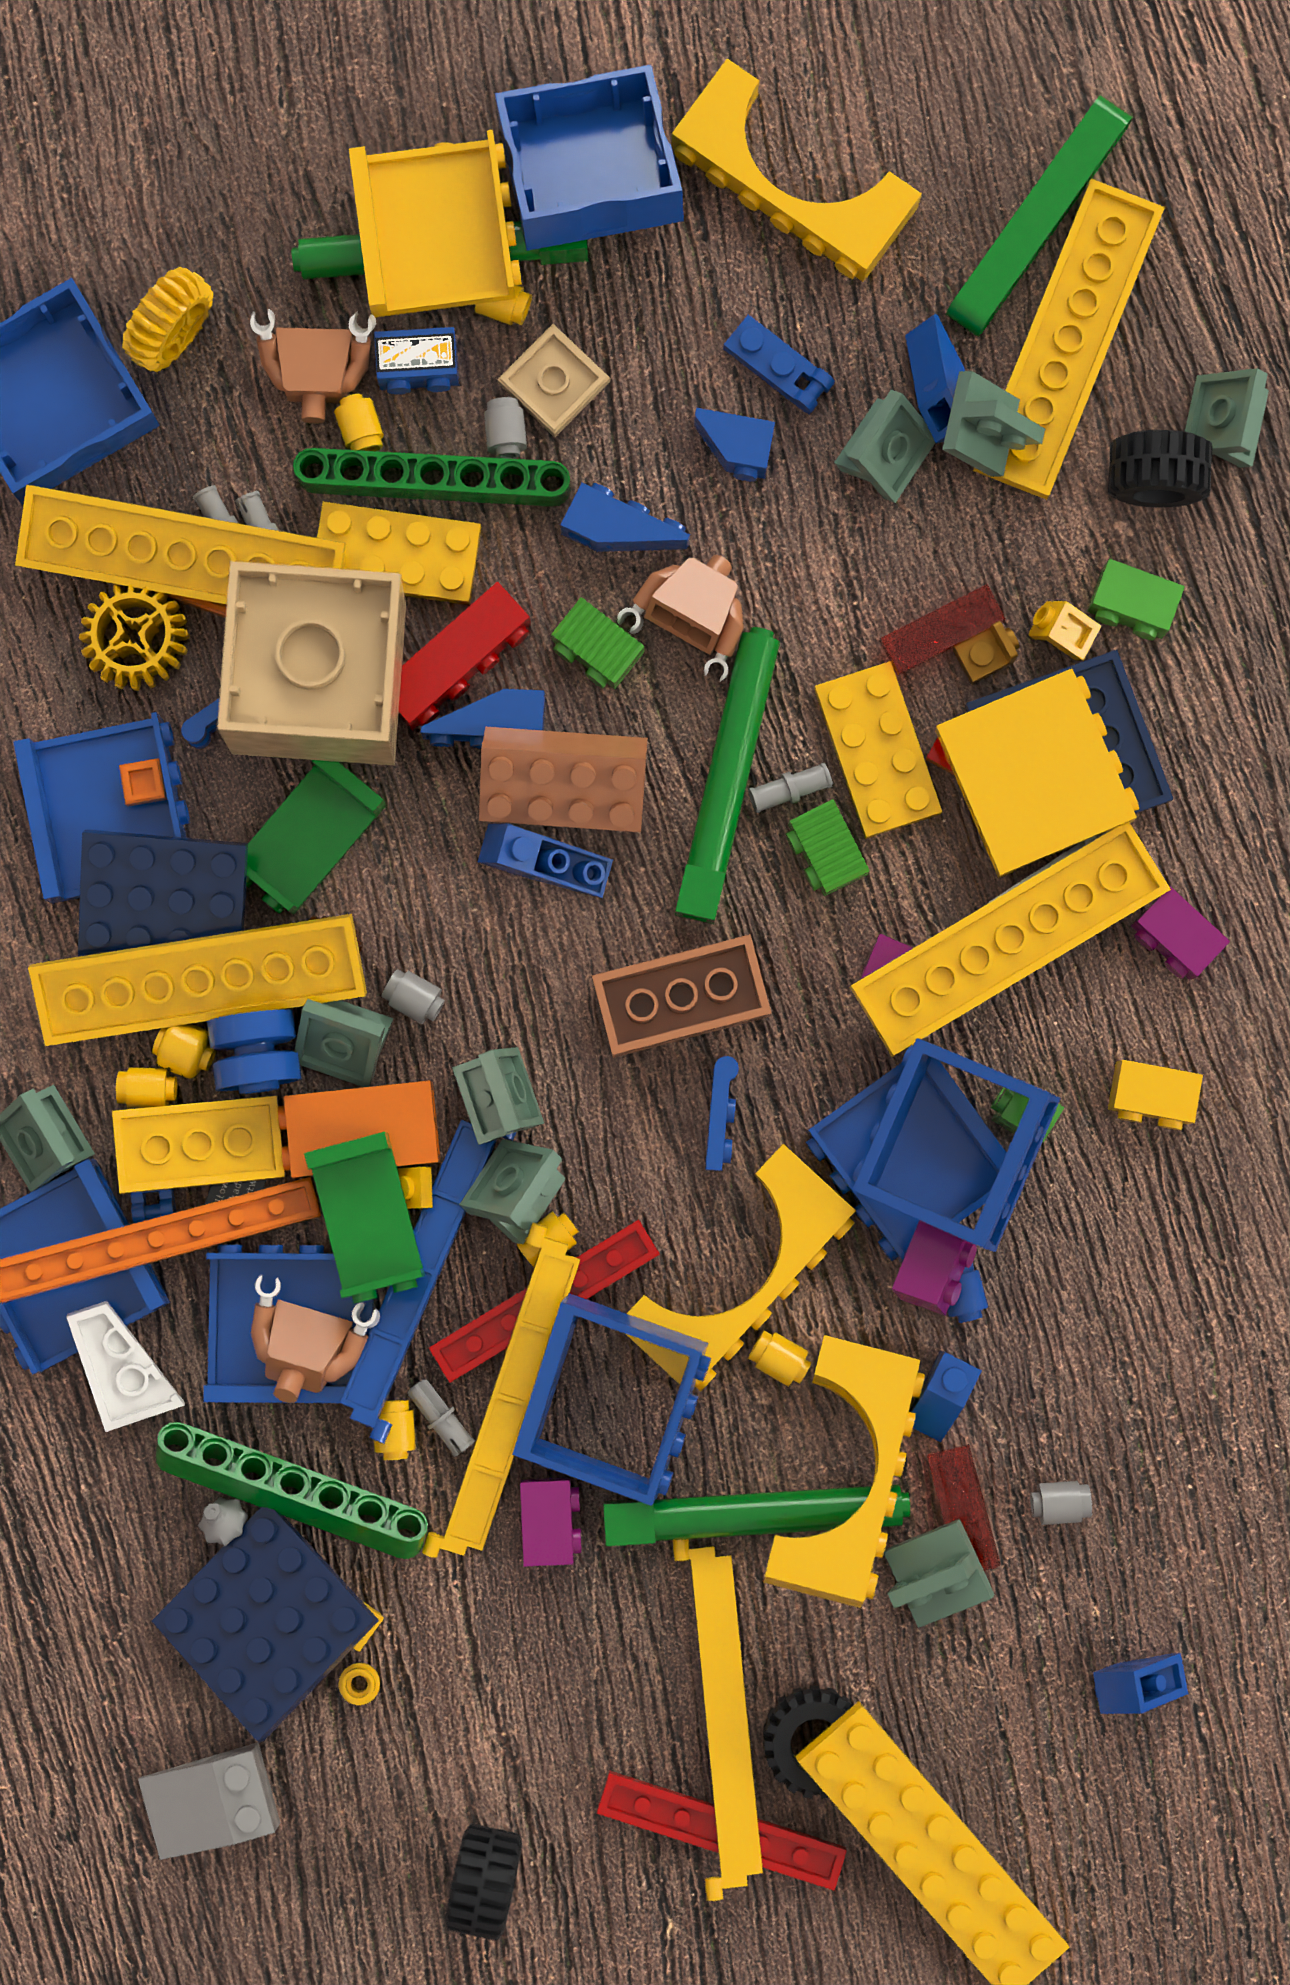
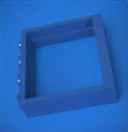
[852,1038,1061,1252]
[512,1293,711,1506]

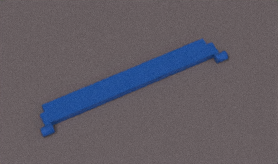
[340,1120,516,1444]

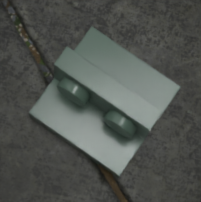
[1185,368,1269,468]
[942,371,1045,477]
[834,390,936,503]
[294,999,393,1087]
[452,1047,545,1145]
[0,1085,95,1192]
[459,1139,566,1245]
[884,1519,995,1628]

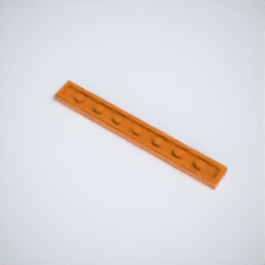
[0,1177,321,1304]

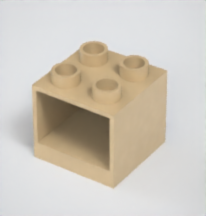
[218,561,406,766]

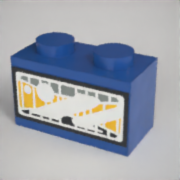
[374,327,459,395]

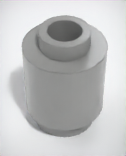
[484,397,527,459]
[381,969,445,1024]
[1030,1481,1092,1525]

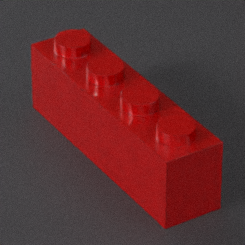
[398,581,531,730]

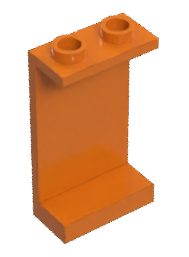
[278,1080,441,1179]

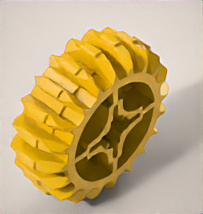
[122,267,213,372]
[79,584,189,691]

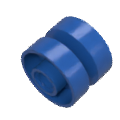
[207,1009,302,1094]

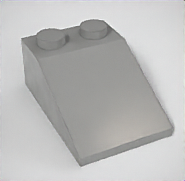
[138,1742,281,1860]

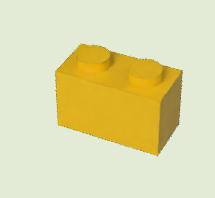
[1108,1060,1203,1130]

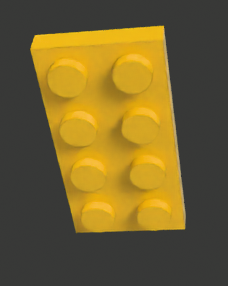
[317,501,482,605]
[814,661,942,839]
[112,1096,285,1194]

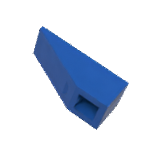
[905,314,966,443]
[560,483,690,552]
[420,689,546,749]
[477,824,613,898]

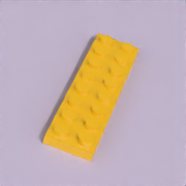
[973,178,1165,500]
[15,485,347,604]
[850,822,1171,1057]
[28,914,367,1046]
[795,1701,1070,1985]

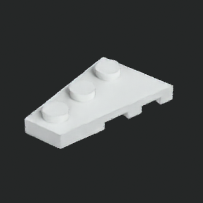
[67,1301,185,1432]

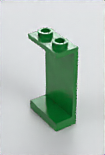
[246,760,387,915]
[304,1131,425,1304]

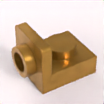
[953,621,1020,685]

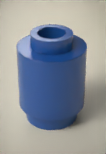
[947,1263,988,1323]

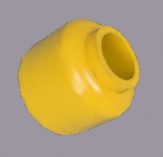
[152,1024,217,1079]

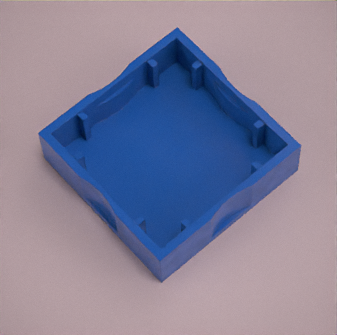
[495,64,684,251]
[0,277,160,505]

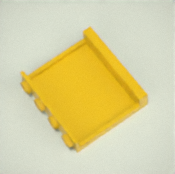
[349,130,522,317]
[935,668,1139,879]

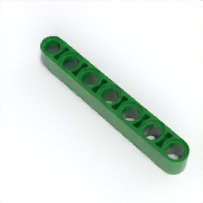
[945,95,1133,337]
[293,448,571,506]
[155,1422,428,1559]

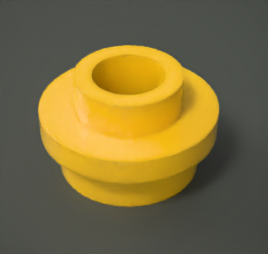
[338,1662,380,1705]

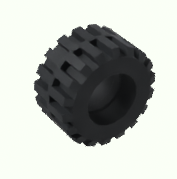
[1108,430,1212,508]
[763,1685,853,1799]
[445,1823,522,1941]

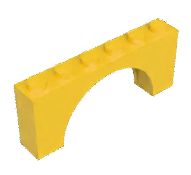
[671,58,922,282]
[626,1144,856,1392]
[763,1335,925,1608]

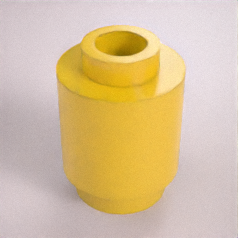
[475,285,532,325]
[334,394,384,451]
[116,1067,178,1108]
[516,1211,579,1267]
[748,1330,812,1387]
[374,1400,416,1460]

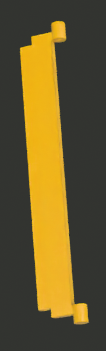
[422,1223,580,1558]
[672,1539,763,1901]

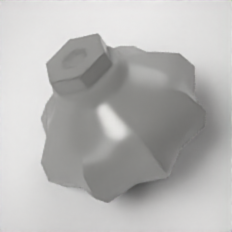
[198,1497,248,1546]

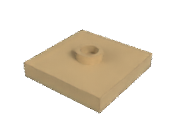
[497,324,610,437]

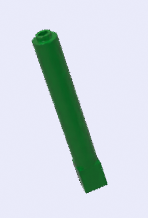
[292,220,588,280]
[675,627,780,925]
[604,1484,910,1546]

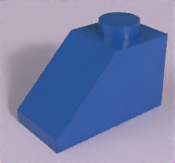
[694,408,775,482]
[909,1350,982,1442]
[1093,1653,1188,1714]

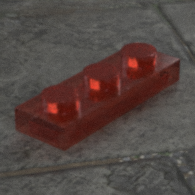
[879,584,1006,676]
[927,1444,1001,1571]

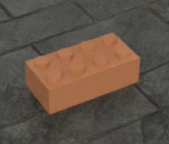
[479,727,648,832]
[592,934,771,1058]

